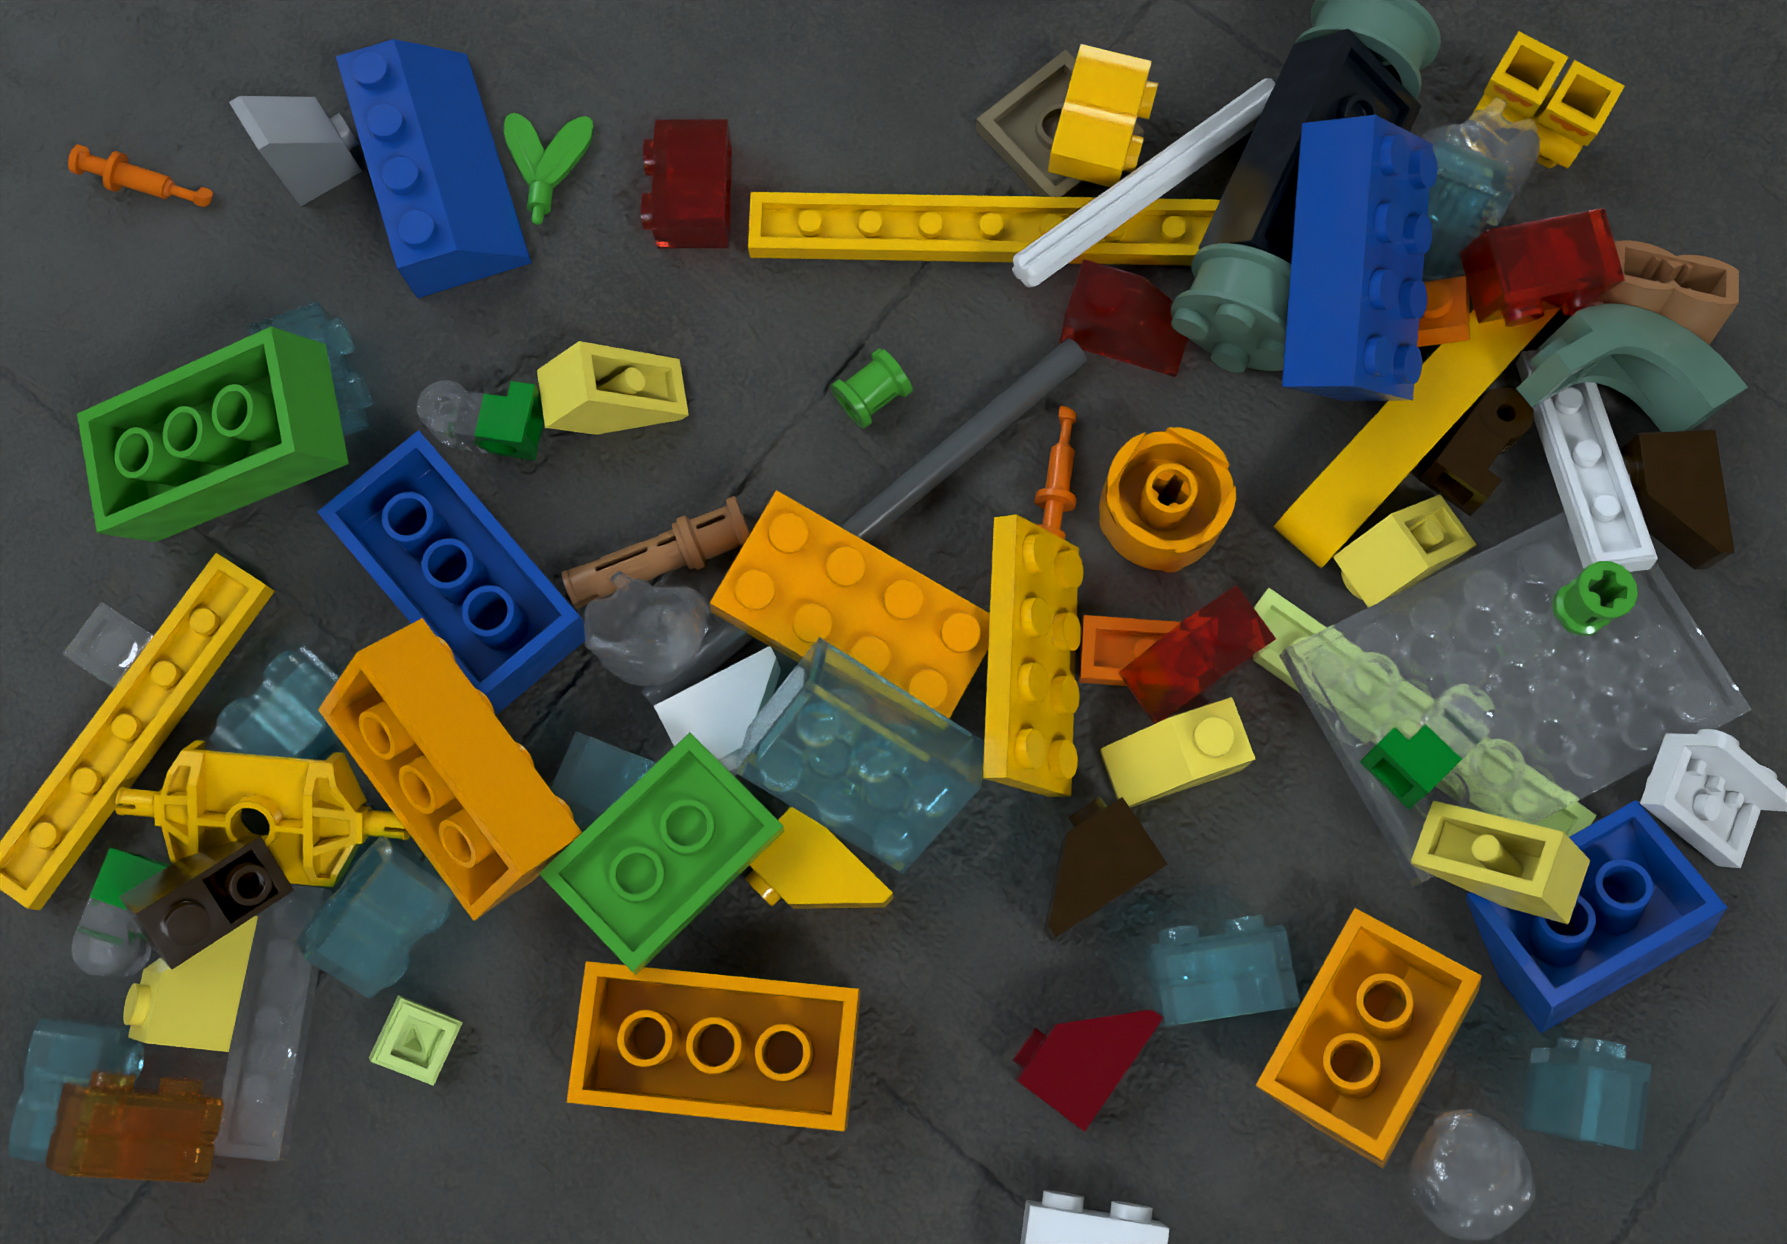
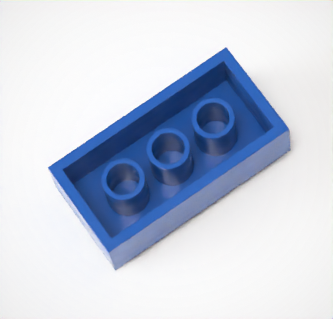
[1282,115,1437,401]
[317,430,594,716]

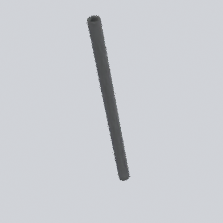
[640,338,1087,707]

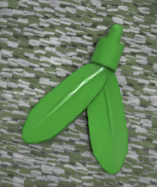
[504,113,594,225]

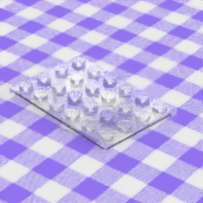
[1279,511,1752,887]

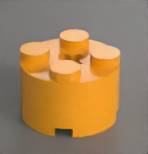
[1099,427,1236,572]

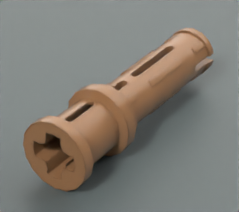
[561,496,750,609]

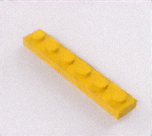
[0,553,275,911]

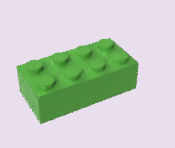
[77,326,349,542]

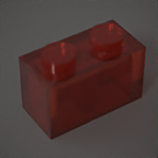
[1459,208,1625,327]

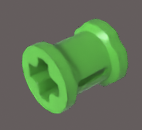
[830,348,913,429]
[1552,561,1638,636]

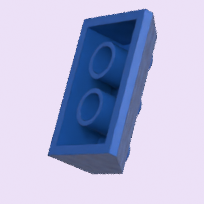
[1466,799,1728,1034]

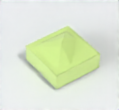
[369,995,463,1086]

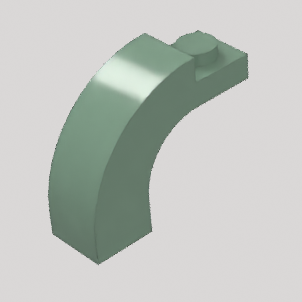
[1516,303,1748,432]

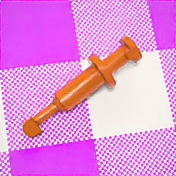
[68,144,213,207]
[1034,405,1077,540]

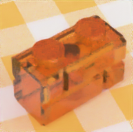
[45,1070,224,1183]

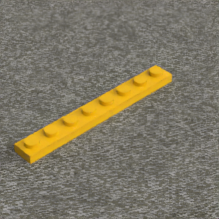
[748,192,1220,266]

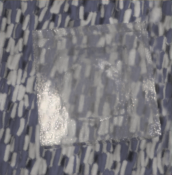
[62,602,154,688]

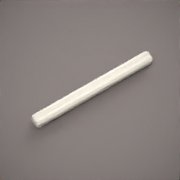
[1012,79,1275,287]

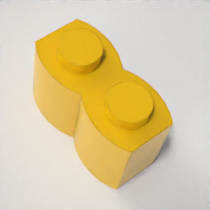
[1048,44,1159,187]

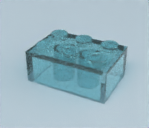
[735,637,984,874]

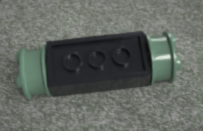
[1171,0,1441,373]

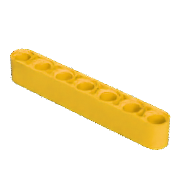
[1273,229,1597,569]

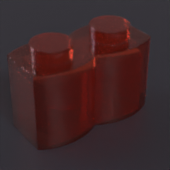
[641,119,732,249]

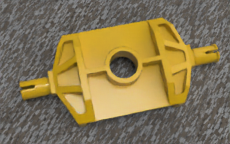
[115,740,410,887]

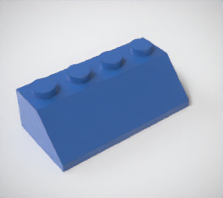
[336,39,532,299]

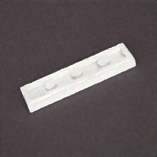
[1516,350,1658,572]

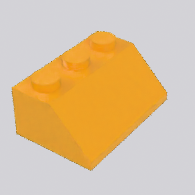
[1256,908,1482,1168]

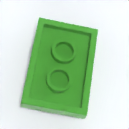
[539,732,784,976]

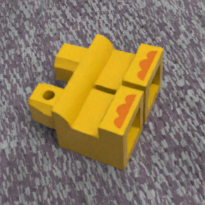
[1471,31,1625,169]

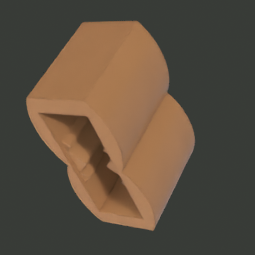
[1583,240,1739,345]

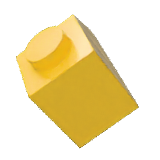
[745,800,894,909]

